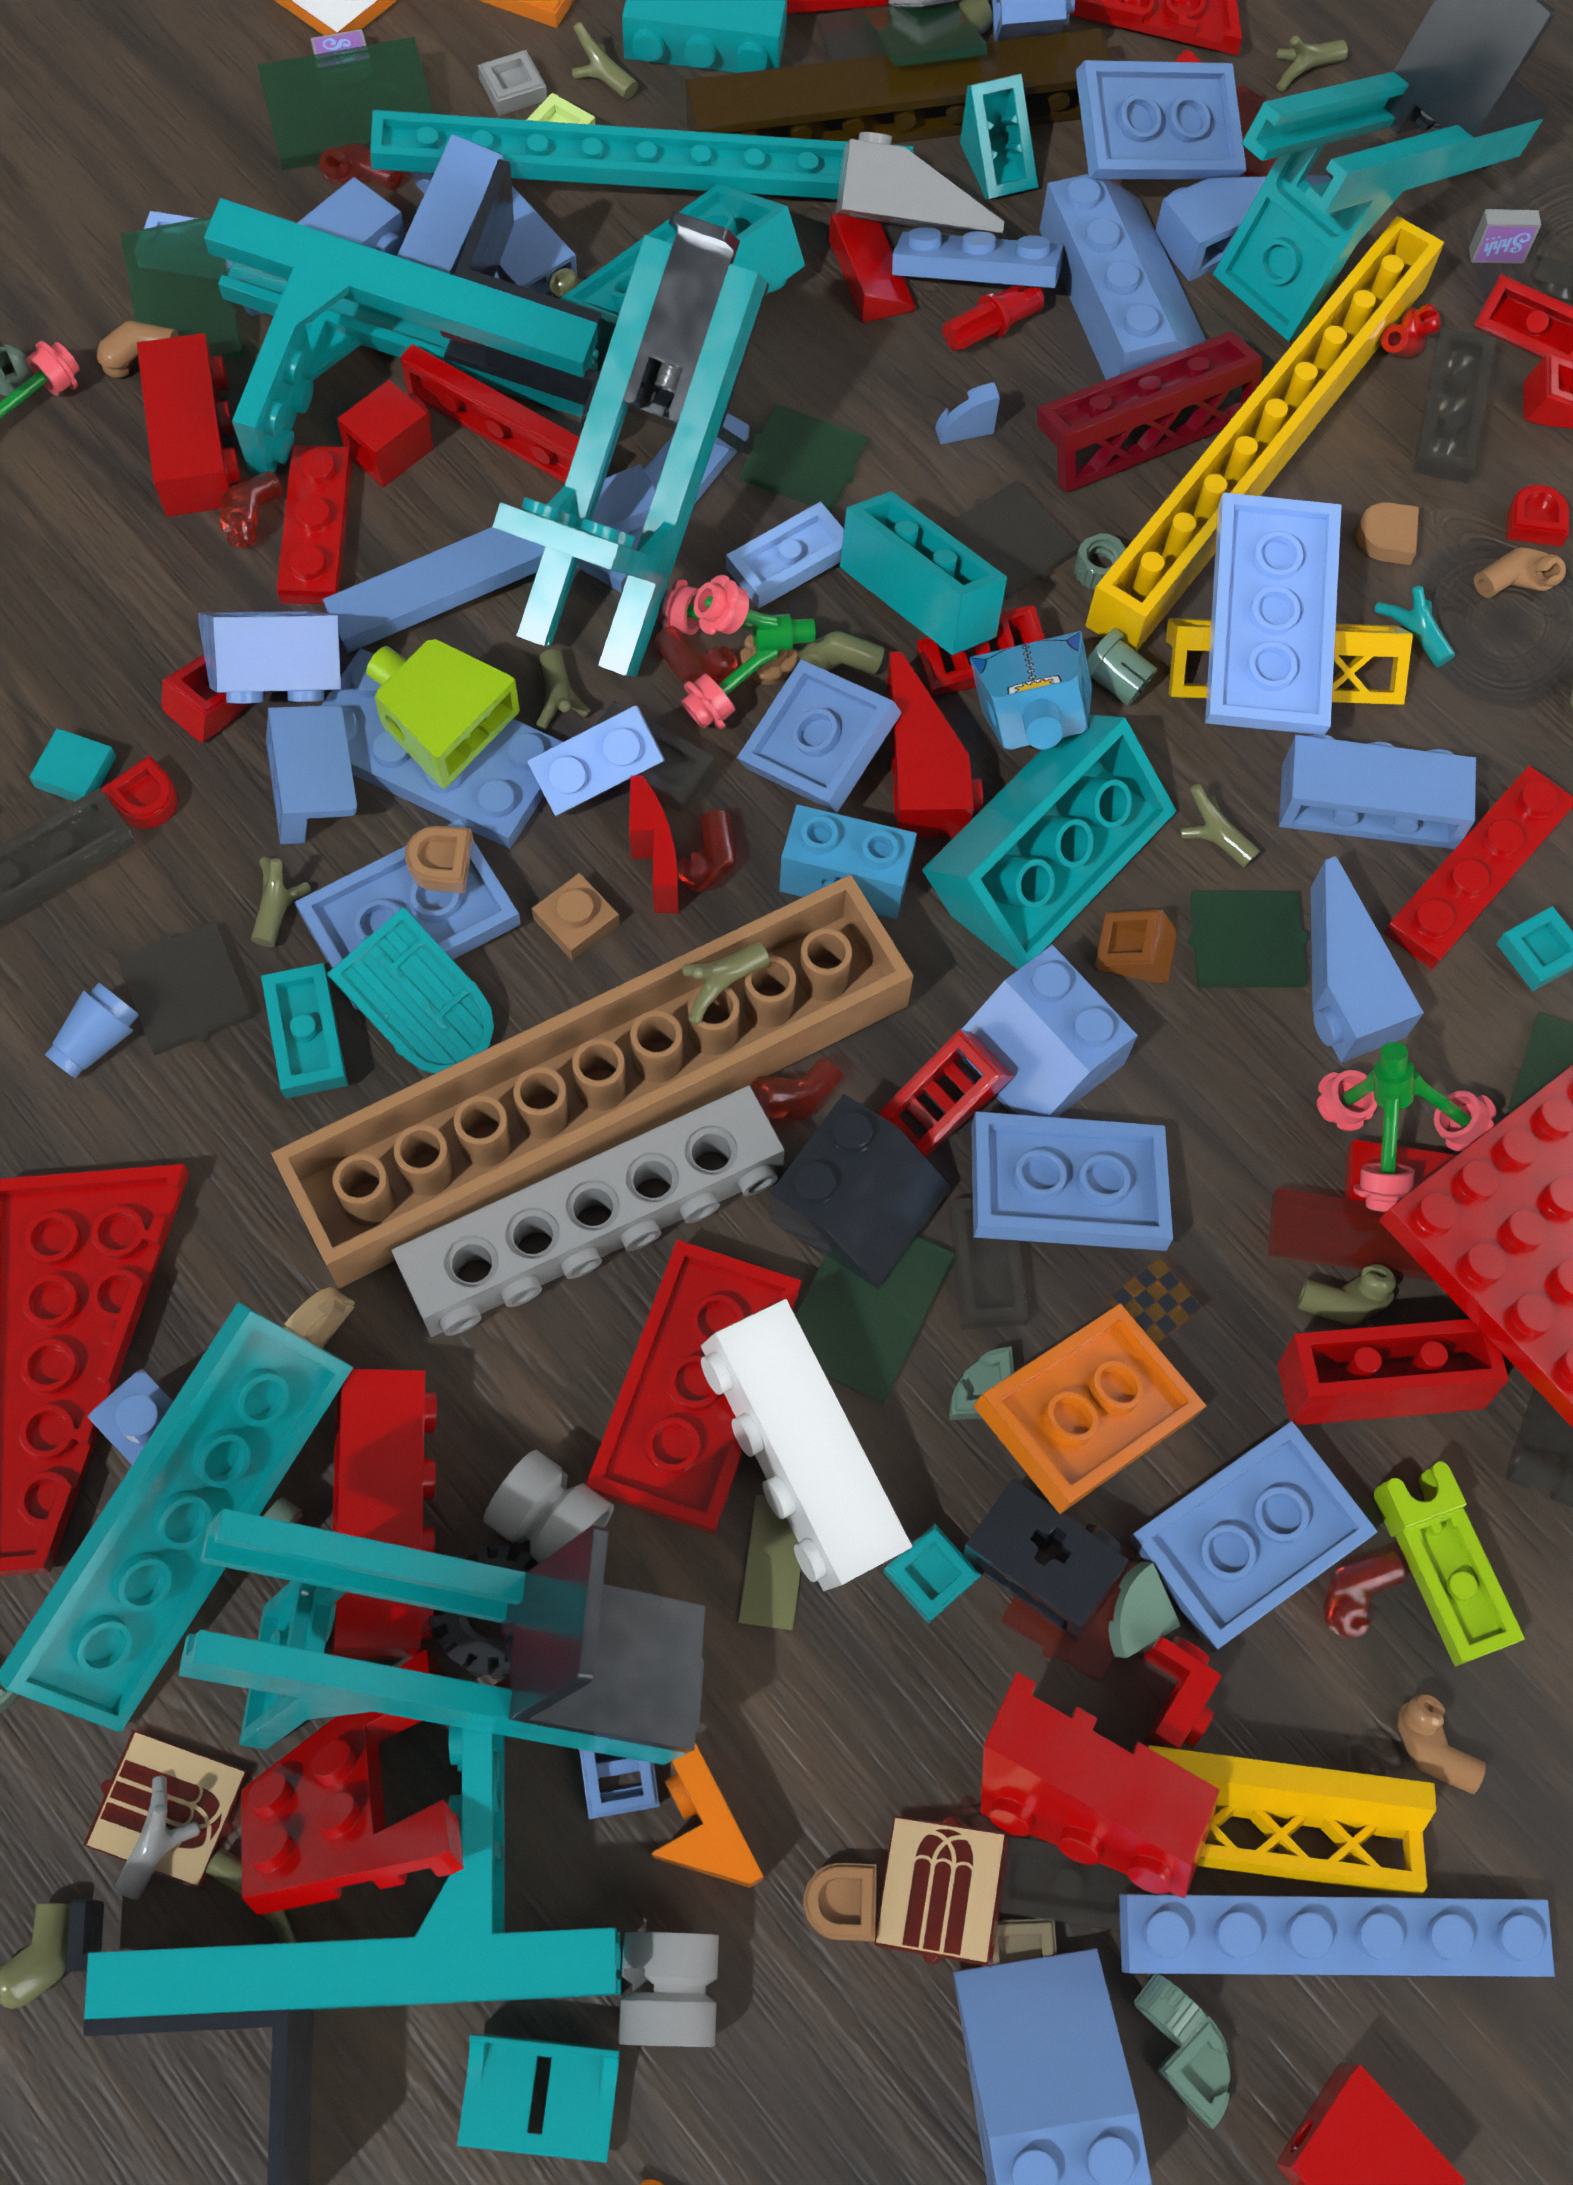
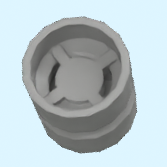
[483,1450,614,1564]
[618,1932,719,2047]

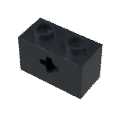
[964,1479,1129,1642]

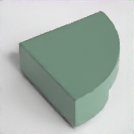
[949,1347,1014,1420]
[1108,1562,1181,1658]
[1155,2016,1230,2129]

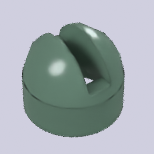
[0,344,34,396]

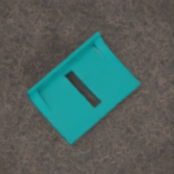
[457,2032,621,2163]

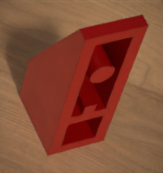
[886,652,983,839]

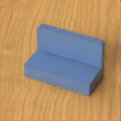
[266,705,357,844]

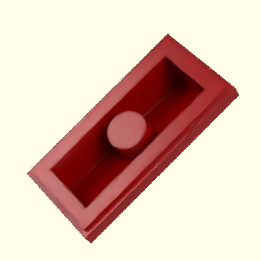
[829,214,915,323]
[1473,274,1573,362]

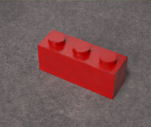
[136,333,242,517]
[1277,1319,1509,1426]

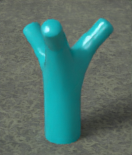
[1375,585,1455,667]

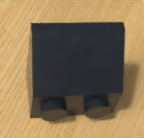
[769,1094,950,1291]

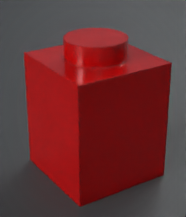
[337,380,434,488]

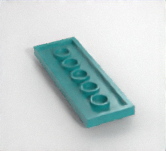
[0,1301,353,1733]

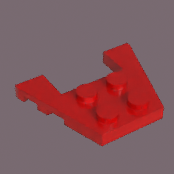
[241,1649,464,1916]

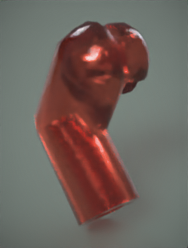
[319,143,404,191]
[654,626,737,685]
[750,1058,843,1120]
[1323,1550,1405,1639]

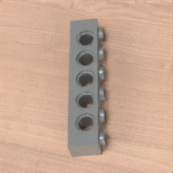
[391,1085,785,1337]

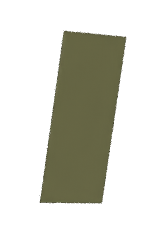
[738,1494,801,1631]

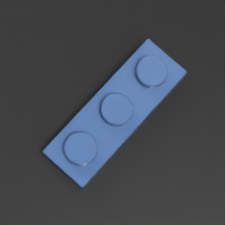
[892,227,1064,288]

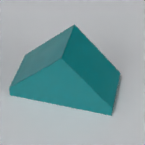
[960,74,1038,199]

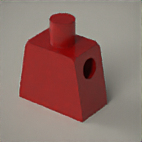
[1276,2063,1466,2185]

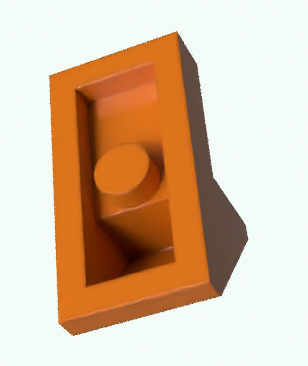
[652,1743,764,1888]

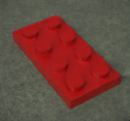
[586,1240,802,1535]

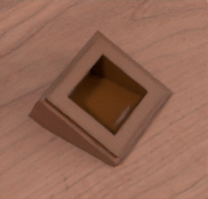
[1095,910,1177,983]

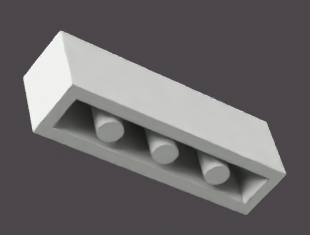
[700,1299,912,1592]

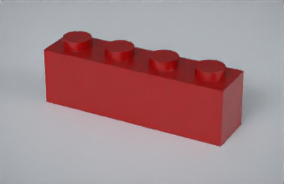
[328,1369,437,1659]

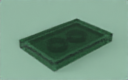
[257,37,434,170]

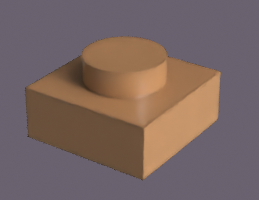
[532,873,620,961]

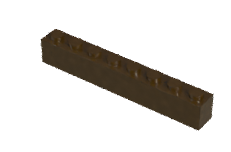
[686,28,1110,144]

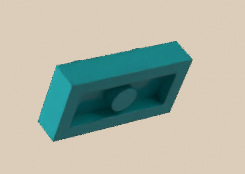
[261,963,348,1099]

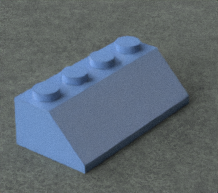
[1039,174,1206,380]

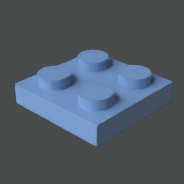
[737,660,902,813]

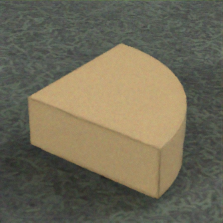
[285,1287,355,1348]

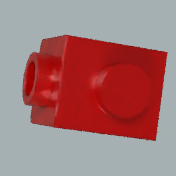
[1143,1636,1222,1749]

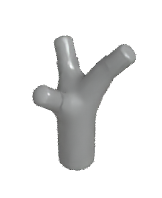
[113,1776,200,1900]

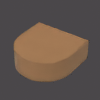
[1356,502,1419,565]
[405,826,473,894]
[803,1863,876,1942]

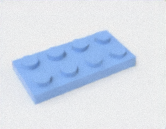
[1205,493,1341,735]

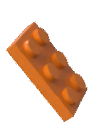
[973,1303,1207,1514]

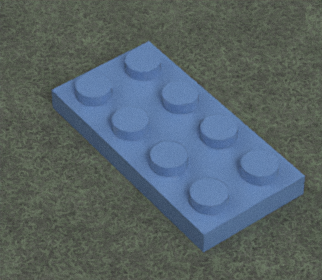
[321,648,563,850]

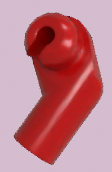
[1381,304,1441,359]

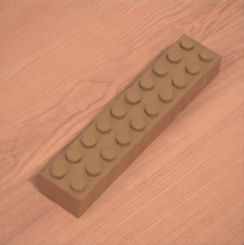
[271,874,914,1289]

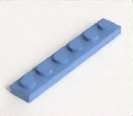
[1119,1894,1555,1977]

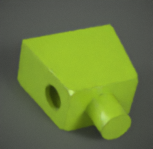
[366,639,520,789]

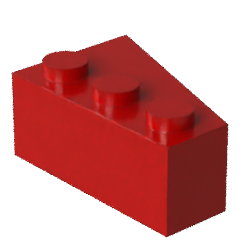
[980,1672,1220,1899]

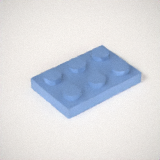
[1076,60,1246,179]
[295,819,521,1010]
[971,1112,1173,1251]
[1129,1421,1378,1653]

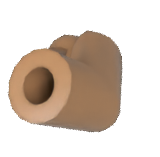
[97,320,179,378]
[1474,547,1566,598]
[1397,1694,1486,1795]

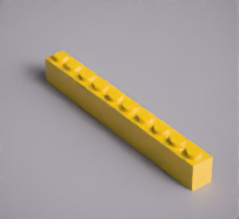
[1085,216,1444,652]

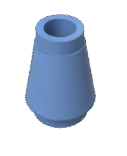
[45,983,139,1079]

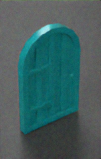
[327,907,494,1074]

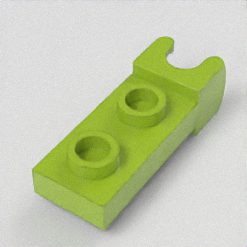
[1374,1461,1525,1667]

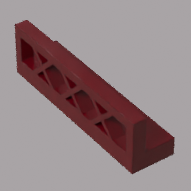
[1037,331,1262,493]

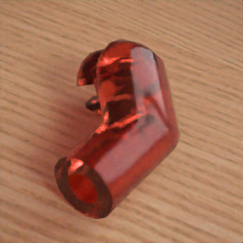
[220,471,282,549]
[677,809,737,892]

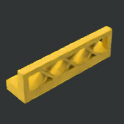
[1166,618,1413,705]
[1148,1745,1437,1896]

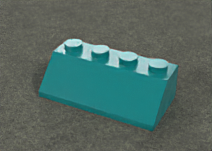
[559,184,805,362]
[922,715,1177,969]

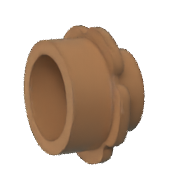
[740,633,798,685]

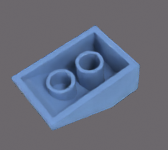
[953,1948,1152,2185]

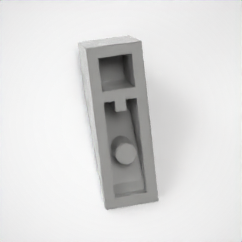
[836,132,1004,237]

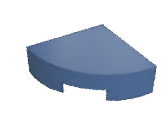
[935,382,1000,444]

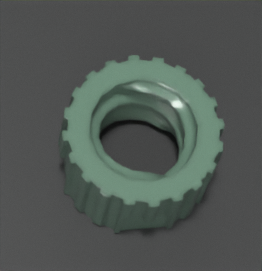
[1074,533,1126,590]
[1134,1973,1208,2047]

